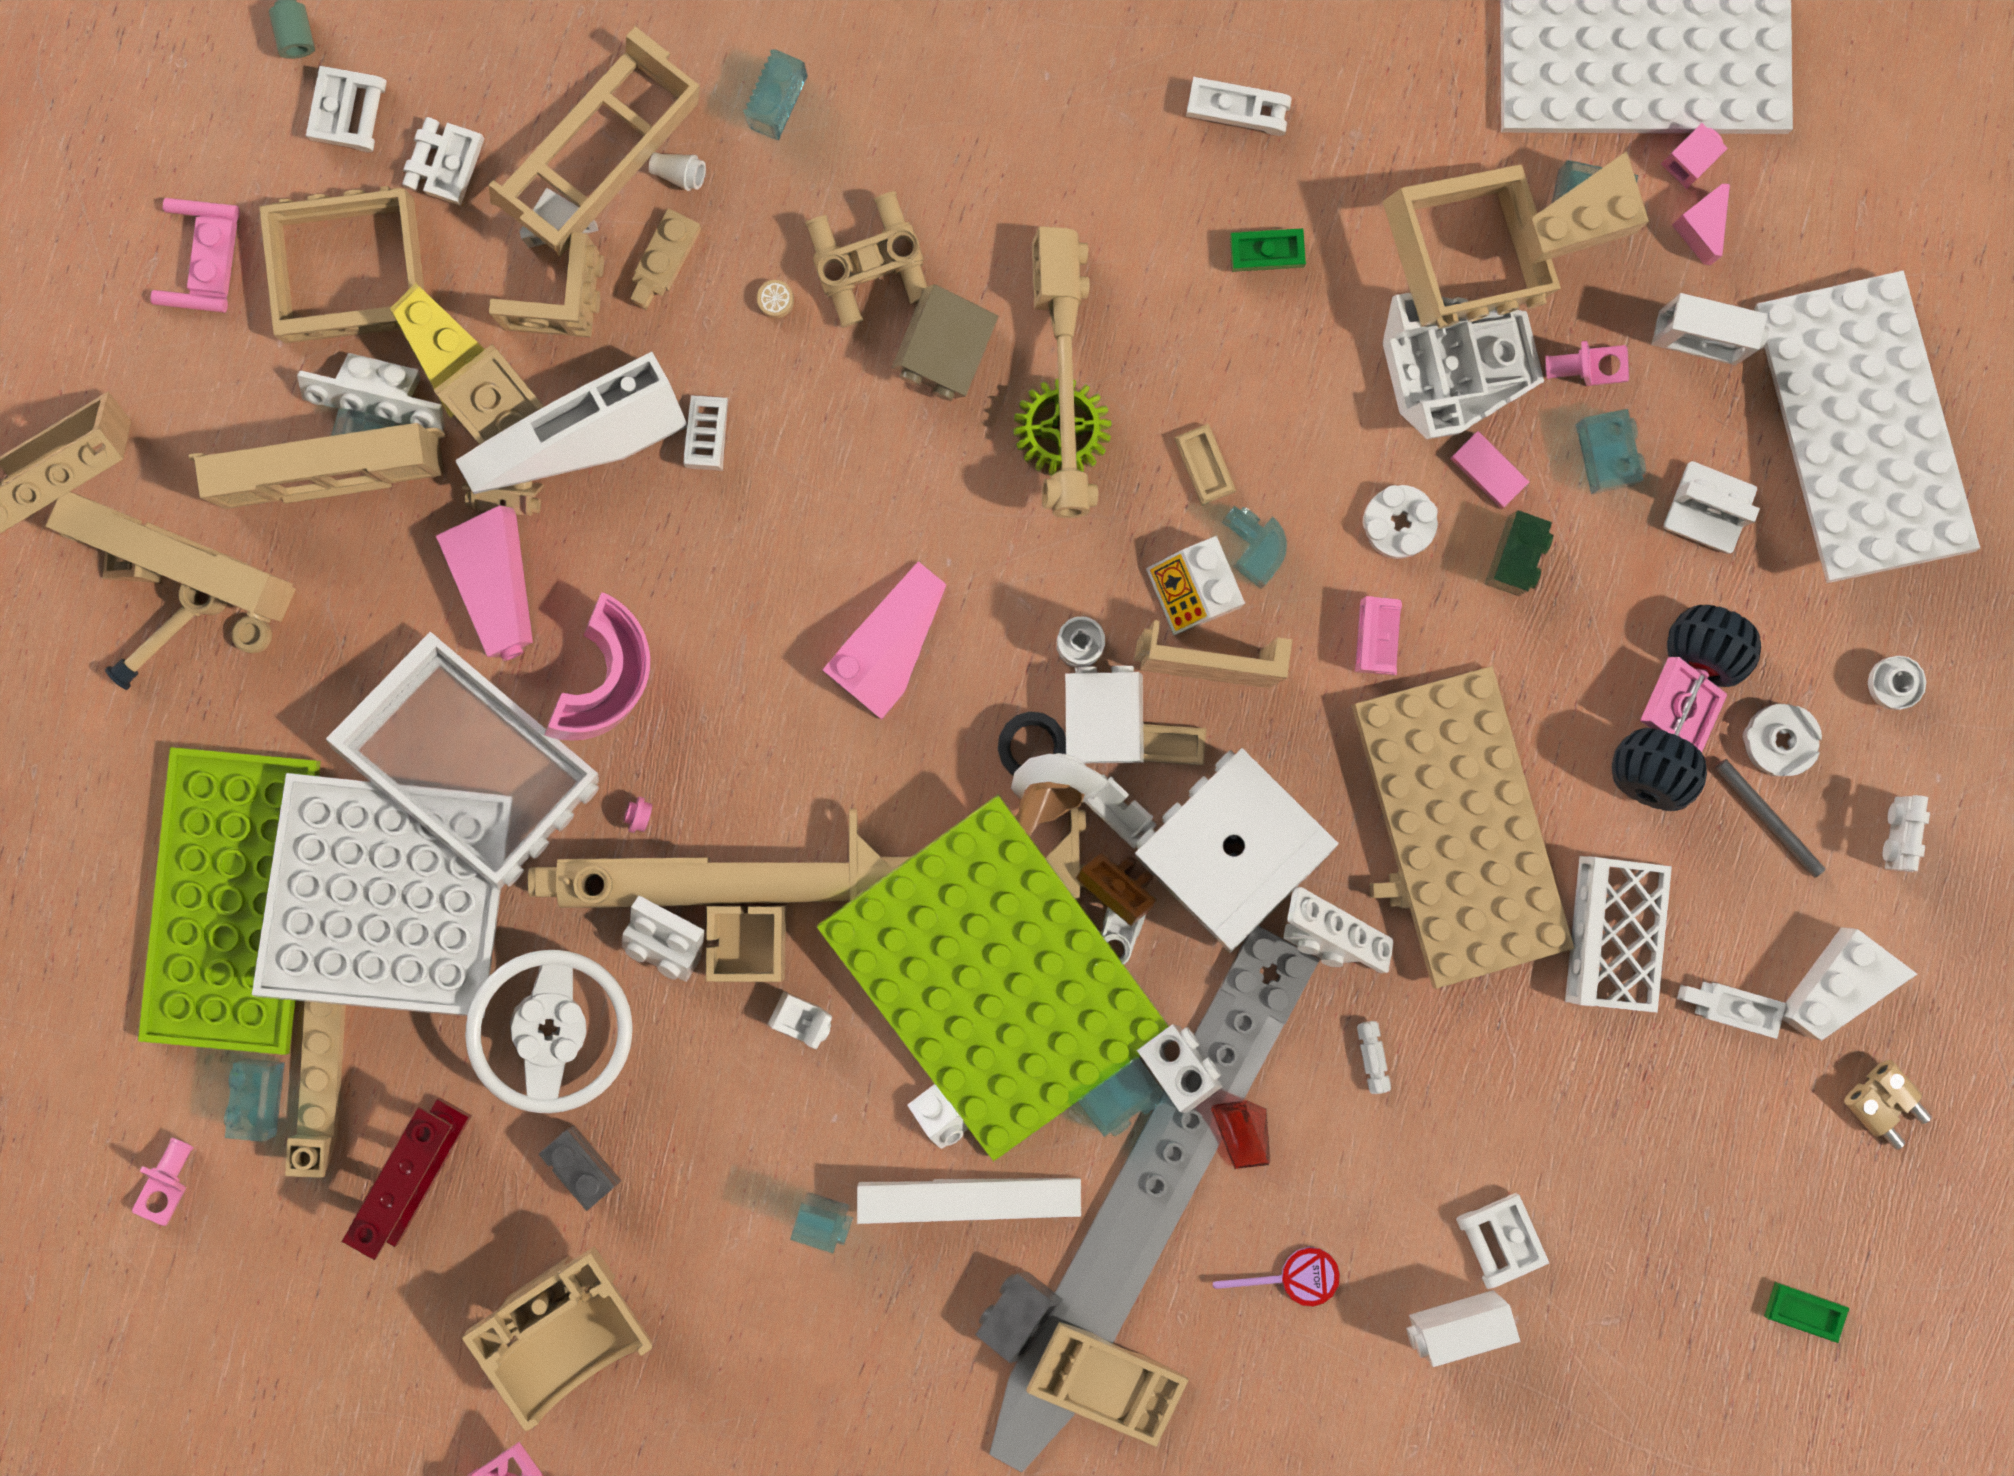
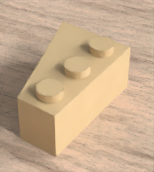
[1521,151,1649,264]

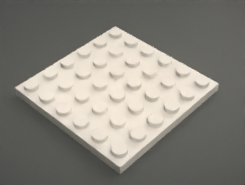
[252,773,513,1018]

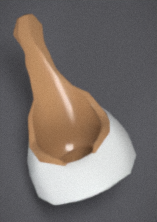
[1011,753,1109,836]

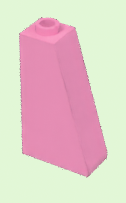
[436,505,533,661]

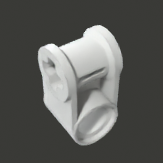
[1101,907,1146,964]

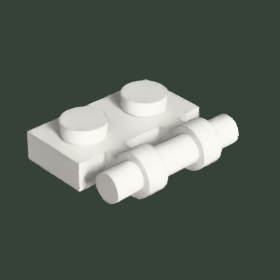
[402,117,485,206]
[1882,795,1930,872]

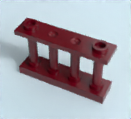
[341,1097,472,1260]

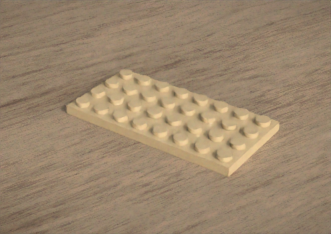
[1351,666,1575,989]

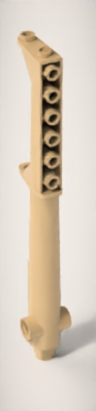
[528,808,1086,908]

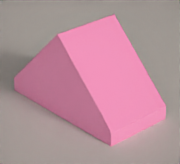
[1672,184,1730,265]

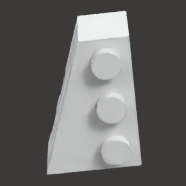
[1783,927,1917,1041]

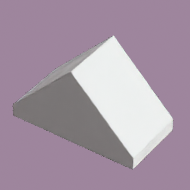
[520,188,599,248]

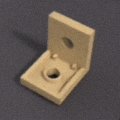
[489,232,604,338]

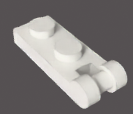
[1186,77,1292,136]

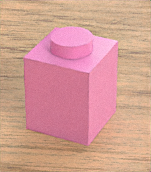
[1661,123,1728,189]

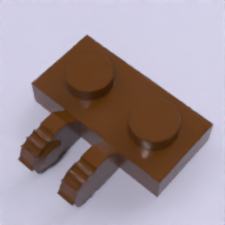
[1076,852,1157,927]

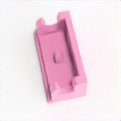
[1355,596,1402,675]

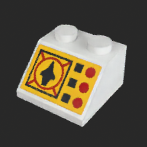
[1146,536,1245,635]

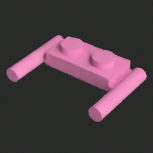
[151,198,240,313]

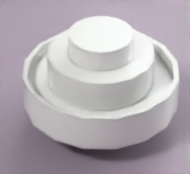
[1868,656,1926,710]

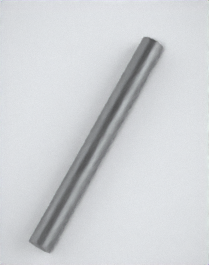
[1715,759,1826,878]

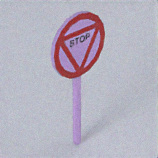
[1212,1247,1340,1307]

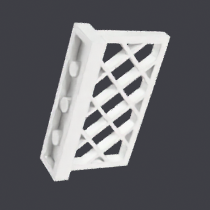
[1565,856,1672,1013]

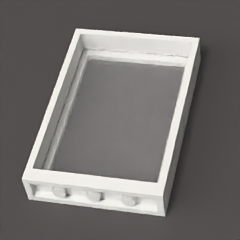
[326,632,599,890]

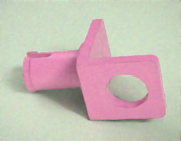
[1546,341,1629,386]
[132,1138,194,1226]

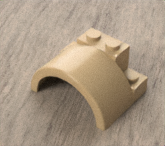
[462,1246,653,1431]

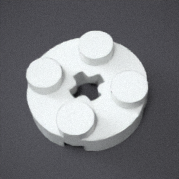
[1363,485,1438,559]
[1742,704,1822,777]

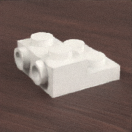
[622,896,704,982]

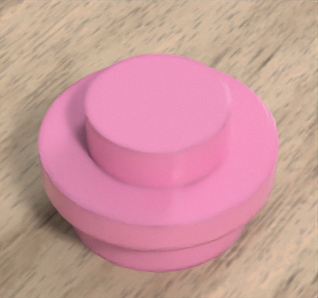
[623,796,652,833]

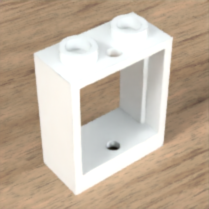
[1651,293,1769,366]

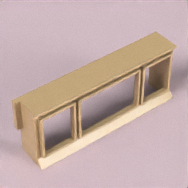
[489,26,700,257]

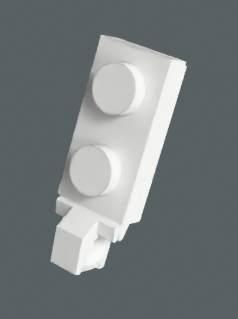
[1677,982,1787,1039]

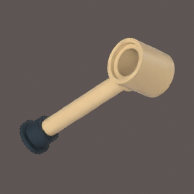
[105,584,228,690]

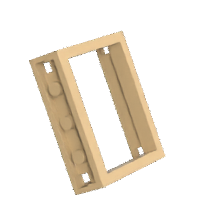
[1383,165,1561,329]
[259,186,425,344]
[0,391,131,533]

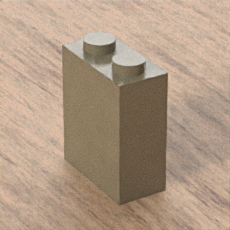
[891,284,999,401]

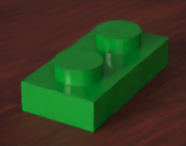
[1230,228,1306,272]

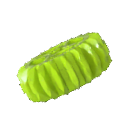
[1013,379,1112,476]

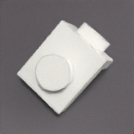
[767,991,832,1049]
[907,1084,968,1149]

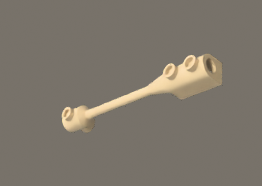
[1032,226,1098,518]

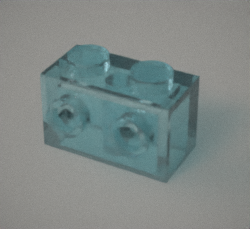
[1576,409,1646,494]
[224,1059,285,1142]

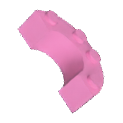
[544,592,650,741]

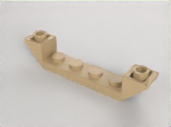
[285,1001,346,1178]

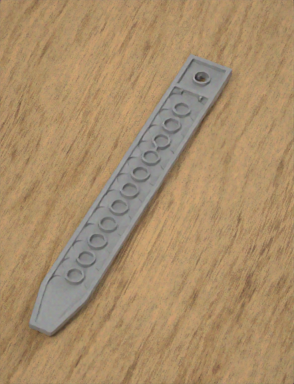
[989,926,1320,1472]

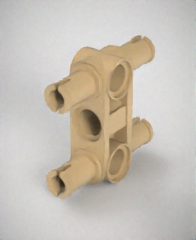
[805,191,927,328]

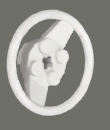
[465,950,633,1113]

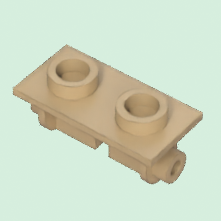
[462,481,544,516]

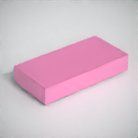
[1450,431,1529,509]

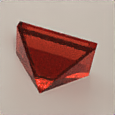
[1211,1100,1270,1169]

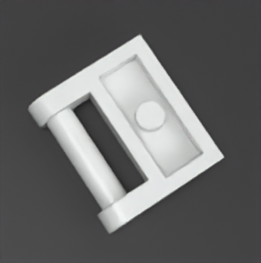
[306,66,387,153]
[1456,1193,1549,1289]

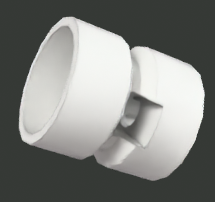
[1057,617,1105,668]

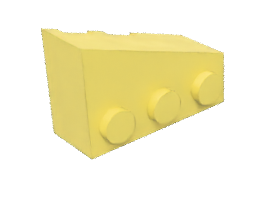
[390,283,485,418]

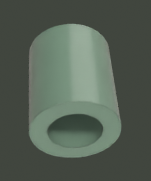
[269,0,315,59]

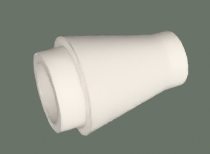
[649,152,706,191]

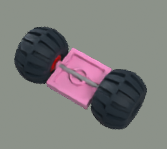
[1612,604,1761,811]

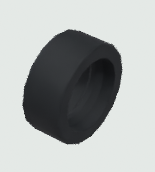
[998,711,1066,776]

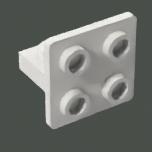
[1663,461,1760,554]

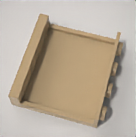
[1134,620,1292,689]

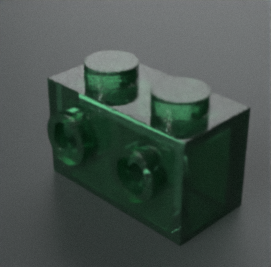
[1485,510,1554,596]

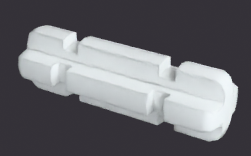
[1357,1021,1391,1094]

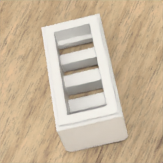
[683,395,728,471]

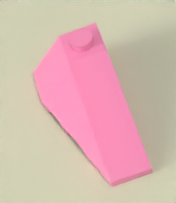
[823,561,946,720]

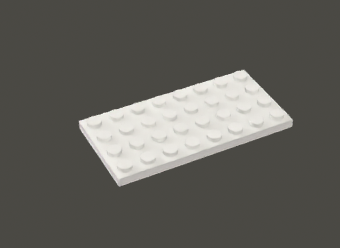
[1500,0,1793,134]
[1754,270,1980,583]

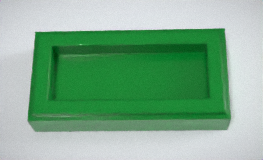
[1764,1281,1850,1343]

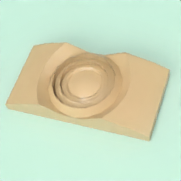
[1026,1322,1189,1447]

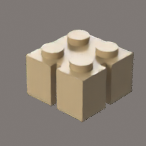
[706,905,786,982]

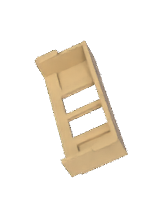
[188,423,445,509]
[46,492,296,623]

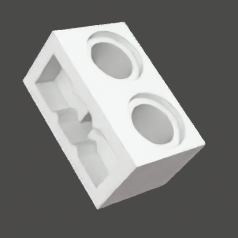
[1137,1024,1223,1113]

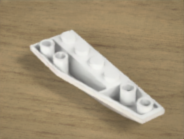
[455,352,687,494]

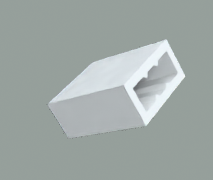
[1065,666,1144,764]
[1406,1290,1521,1367]

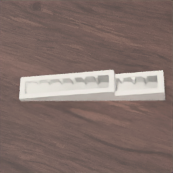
[857,1178,1081,1224]

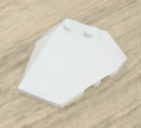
[1383,293,1544,439]

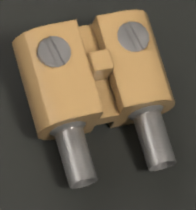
[1844,1060,1932,1150]

